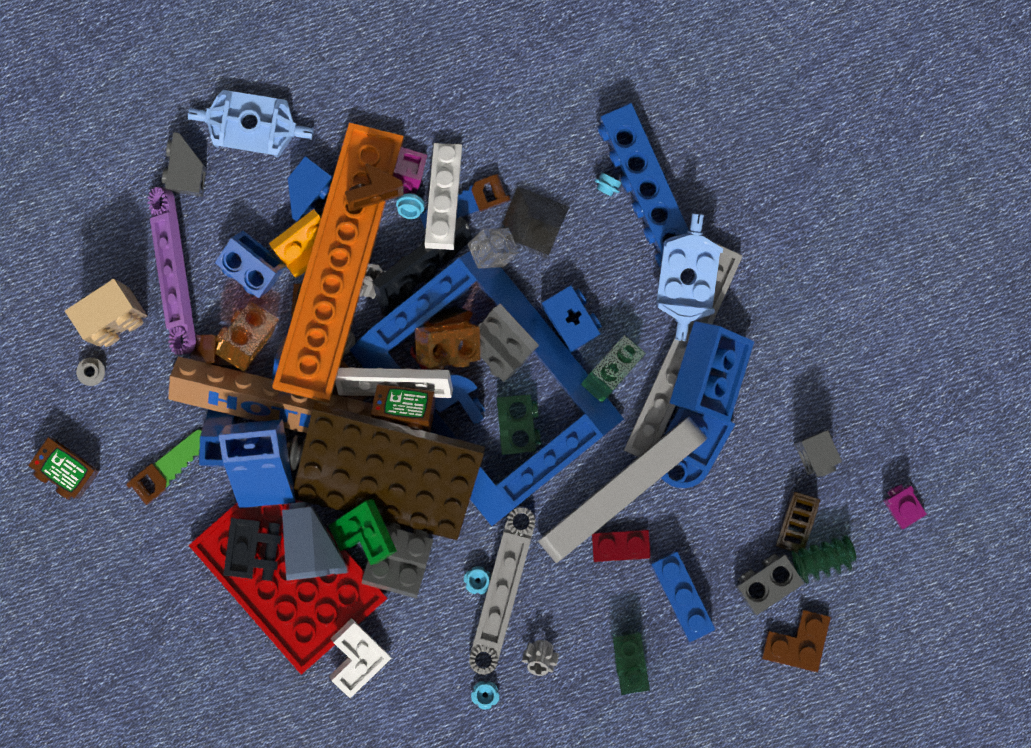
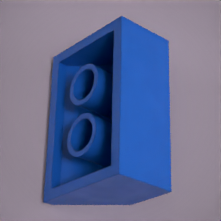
[670,321,755,423]

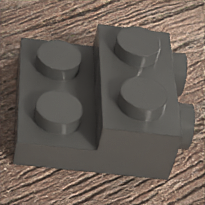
[466,304,539,382]
[362,522,434,599]

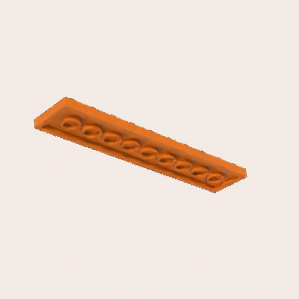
[272,122,404,403]

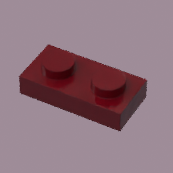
[592,530,651,562]

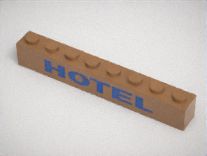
[168,356,373,433]

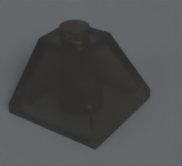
[496,186,570,259]

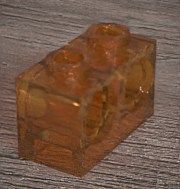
[215,301,279,371]
[415,322,480,370]

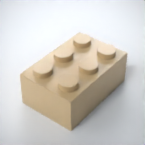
[65,279,148,347]

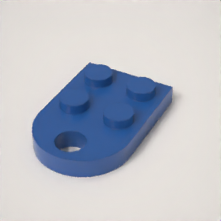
[661,407,735,488]

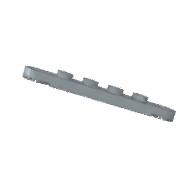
[469,507,535,675]

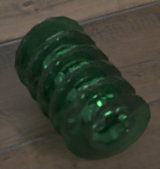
[792,535,856,584]

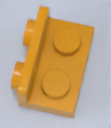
[269,209,321,278]

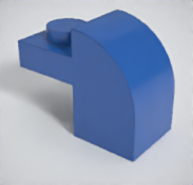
[435,375,485,425]

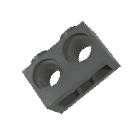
[794,430,842,477]
[735,553,804,615]

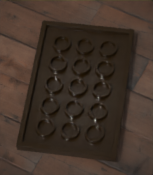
[294,403,485,541]

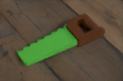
[126,430,202,506]

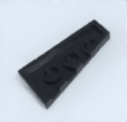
[372,216,472,317]

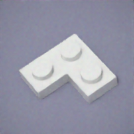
[329,618,391,698]

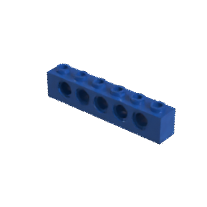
[597,103,688,269]

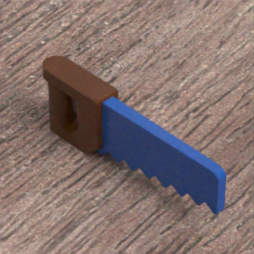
[420,174,511,229]

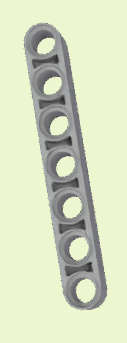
[538,416,707,563]

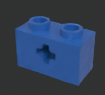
[541,286,602,353]

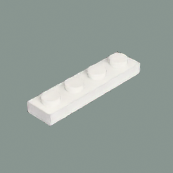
[425,143,462,250]
[335,367,453,398]

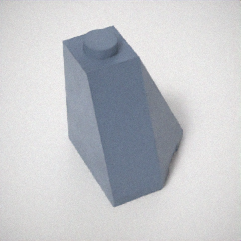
[282,502,349,580]

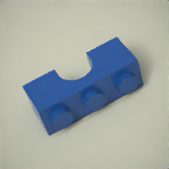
[649,551,716,642]

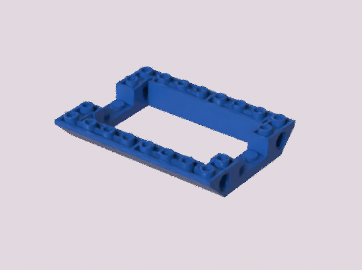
[350,244,624,526]

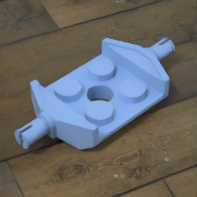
[188,90,314,157]
[656,213,723,341]

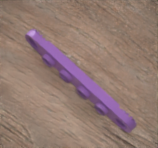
[148,187,196,355]

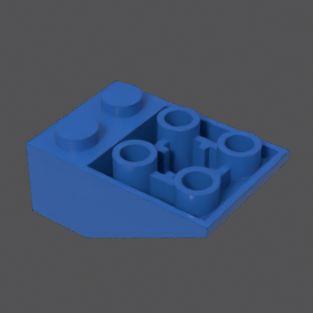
[219,419,296,508]

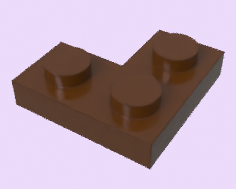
[761,610,831,673]

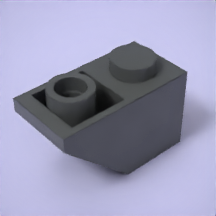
[162,132,207,197]

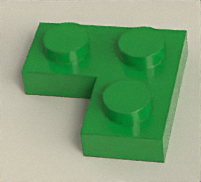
[329,500,397,565]

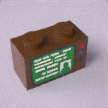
[371,384,435,432]
[28,437,100,500]

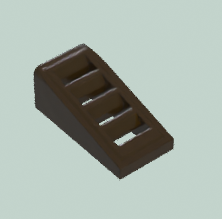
[775,492,821,554]

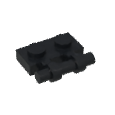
[223,518,282,581]

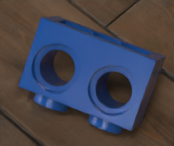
[215,231,287,298]

